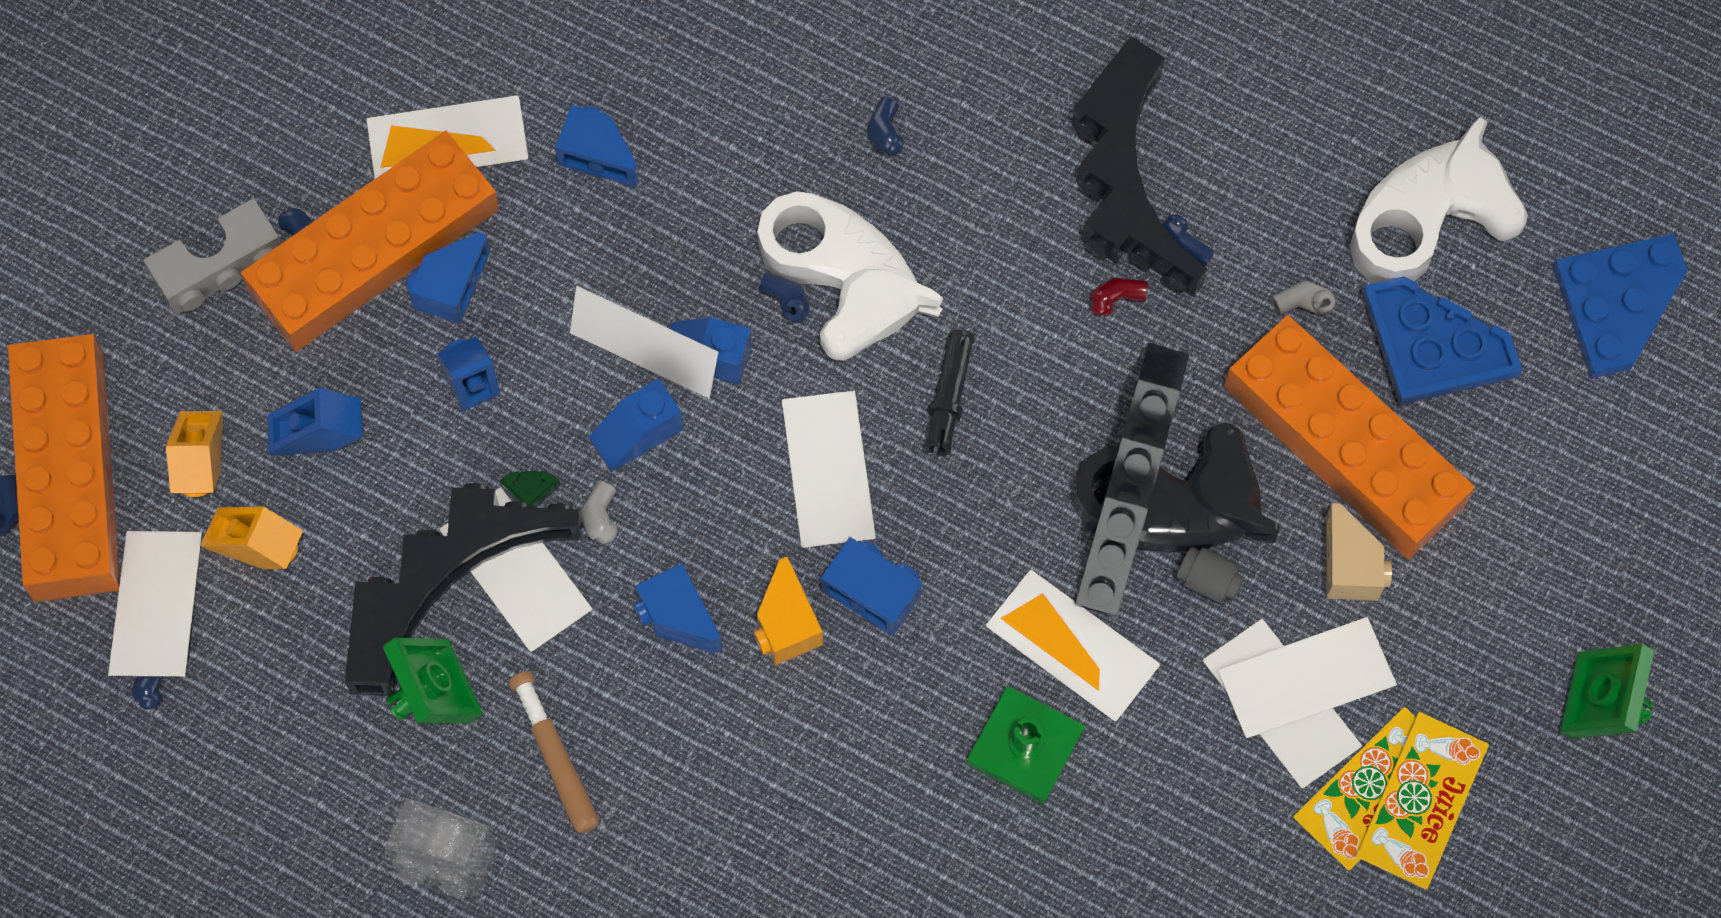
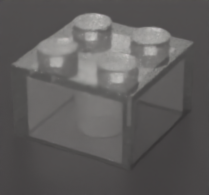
[385,798,497,899]

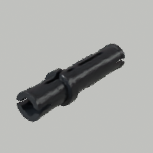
[924,330,975,455]

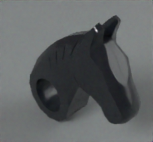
[1075,422,1280,552]

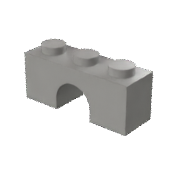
[143,198,281,315]

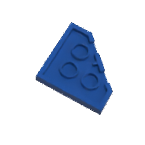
[1552,233,1687,379]
[1362,277,1523,405]

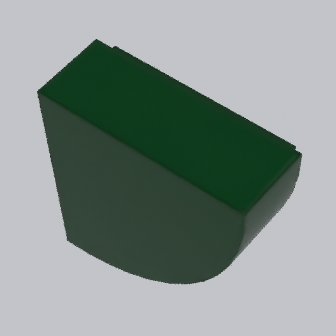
[499,471,561,507]

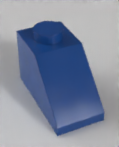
[555,105,639,188]
[406,232,491,324]
[669,317,752,385]
[437,337,501,411]
[589,378,684,472]
[267,388,363,456]
[632,563,722,654]

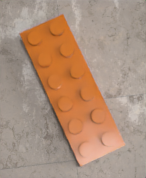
[240,130,499,353]
[1224,315,1475,560]
[8,334,120,602]

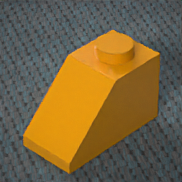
[166,411,223,497]
[200,506,303,569]
[753,557,823,665]

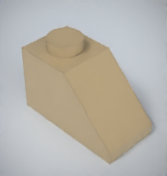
[1326,503,1392,601]

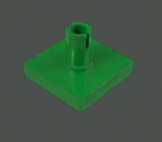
[383,638,483,724]
[1560,644,1654,739]
[966,686,1085,805]

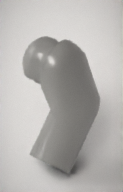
[1270,281,1336,315]
[581,480,617,544]

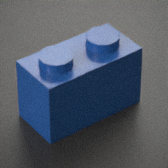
[821,537,923,636]

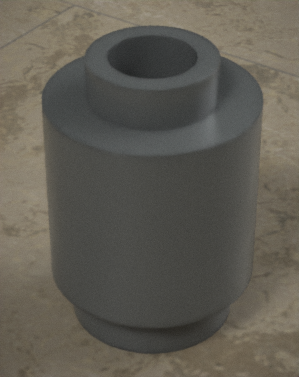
[1177,547,1245,604]

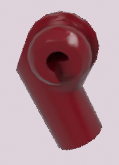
[1090,278,1148,316]

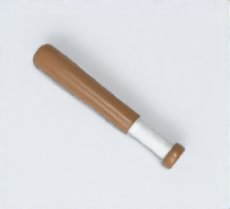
[508,671,599,834]

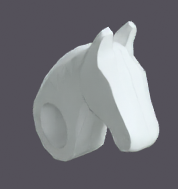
[1350,117,1528,283]
[757,191,943,361]

